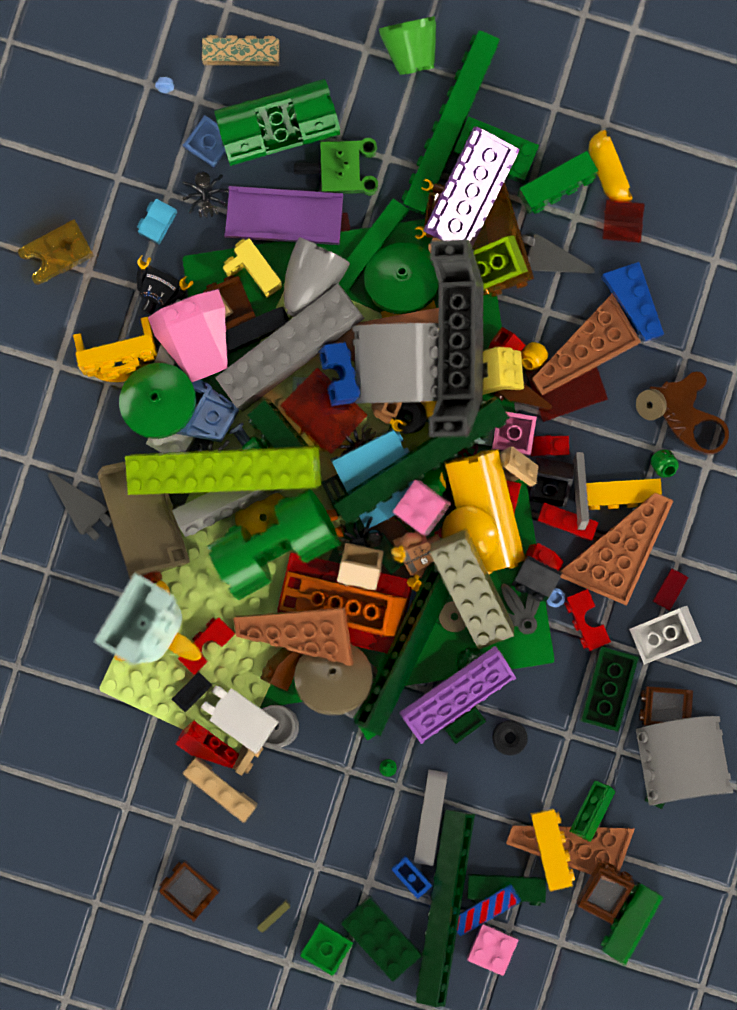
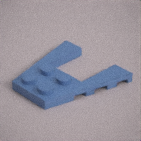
[176,365,239,443]

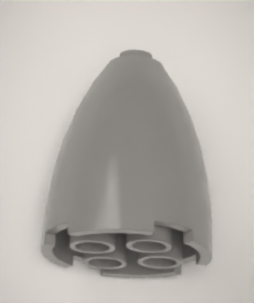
[284,237,350,317]

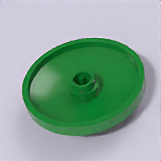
[364,243,439,314]
[119,363,196,439]

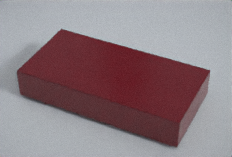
[653,568,689,611]

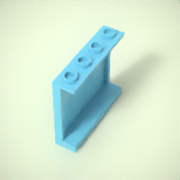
[330,428,415,528]

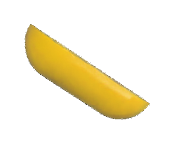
[589,130,633,203]

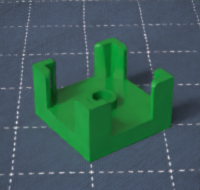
[300,920,354,976]

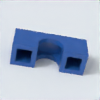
[318,342,360,406]

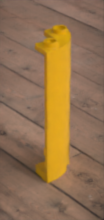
[445,450,525,574]

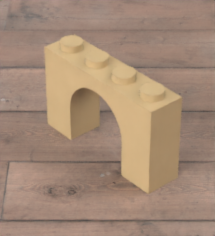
[183,757,258,823]

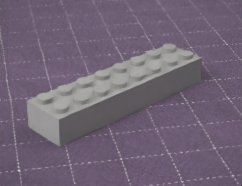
[215,284,365,412]

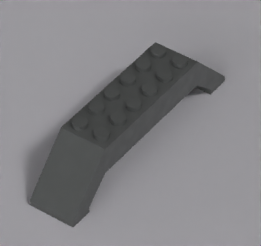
[429,239,483,437]

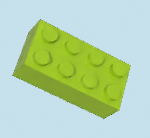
[473,236,528,290]

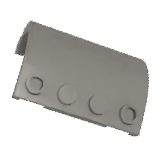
[352,323,439,403]
[636,716,733,806]

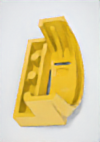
[73,316,157,382]

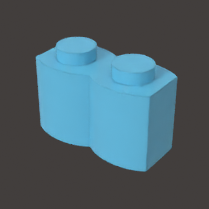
[137,199,177,245]

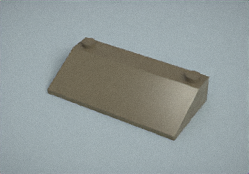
[97,461,190,581]

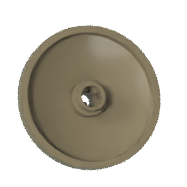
[294,644,372,715]

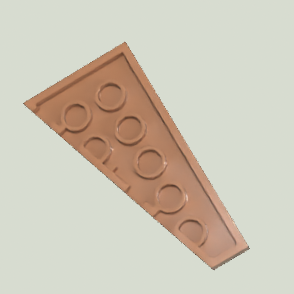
[532,293,641,396]
[506,825,635,883]

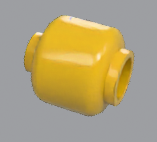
[521,342,548,371]

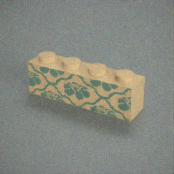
[202,35,280,66]

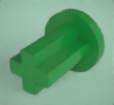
[380,759,397,777]

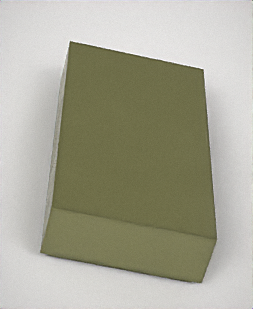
[257,900,291,933]

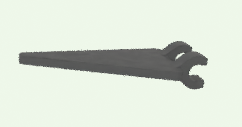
[519,234,595,274]
[48,473,113,541]

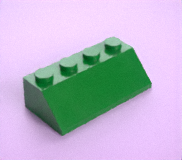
[601,882,663,966]

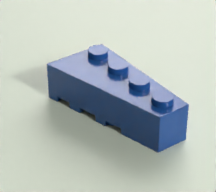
[601,262,664,343]

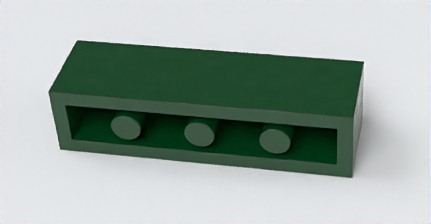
[467,874,546,906]

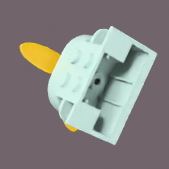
[94,573,201,665]

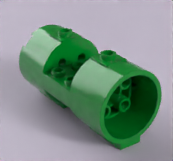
[214,79,340,166]
[207,488,340,600]

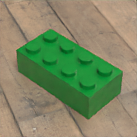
[453,116,539,184]
[518,151,598,214]

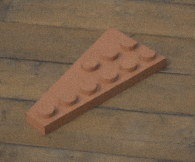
[233,607,353,666]

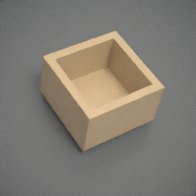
[337,543,383,590]

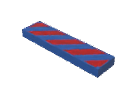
[457,884,522,937]

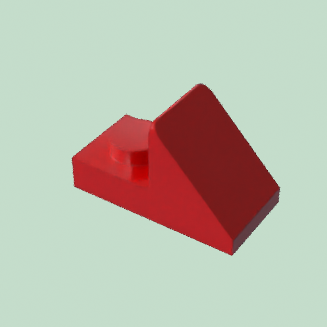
[531,435,569,456]

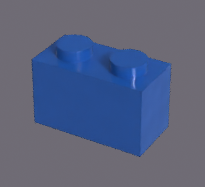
[392,855,432,899]

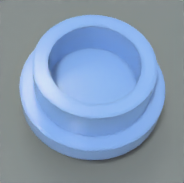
[155,77,174,93]
[547,588,565,607]

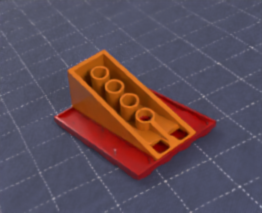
[277,552,412,653]

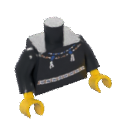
[136,255,194,315]

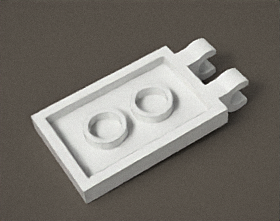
[201,685,279,754]

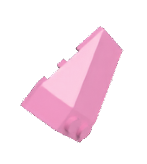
[148,289,228,382]

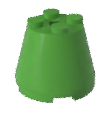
[379,16,436,75]

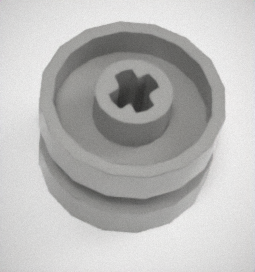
[262,705,299,747]

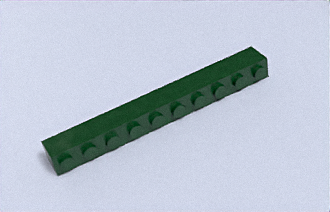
[332,396,509,524]
[353,561,450,736]
[416,810,475,1008]

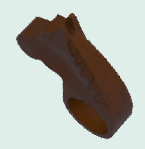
[650,372,729,455]

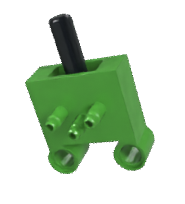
[294,138,378,196]

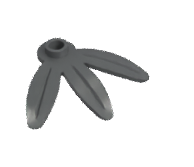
[501,584,540,634]

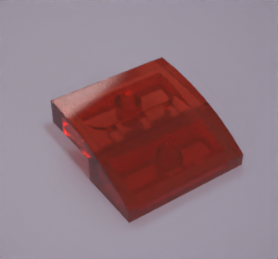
[602,199,645,243]

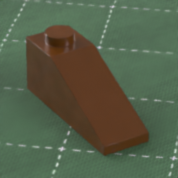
[493,384,552,411]
[260,647,303,691]

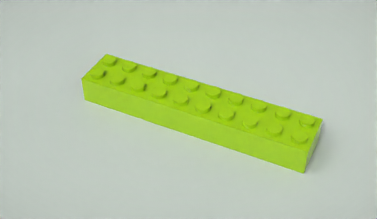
[125,446,321,495]

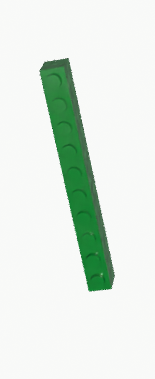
[401,30,500,216]

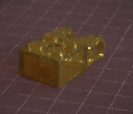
[18,219,95,285]

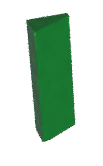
[570,781,615,842]

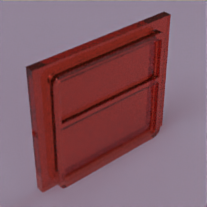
[524,359,608,422]
[280,367,368,454]

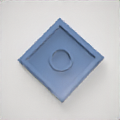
[183,115,225,168]

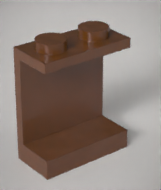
[203,275,256,330]

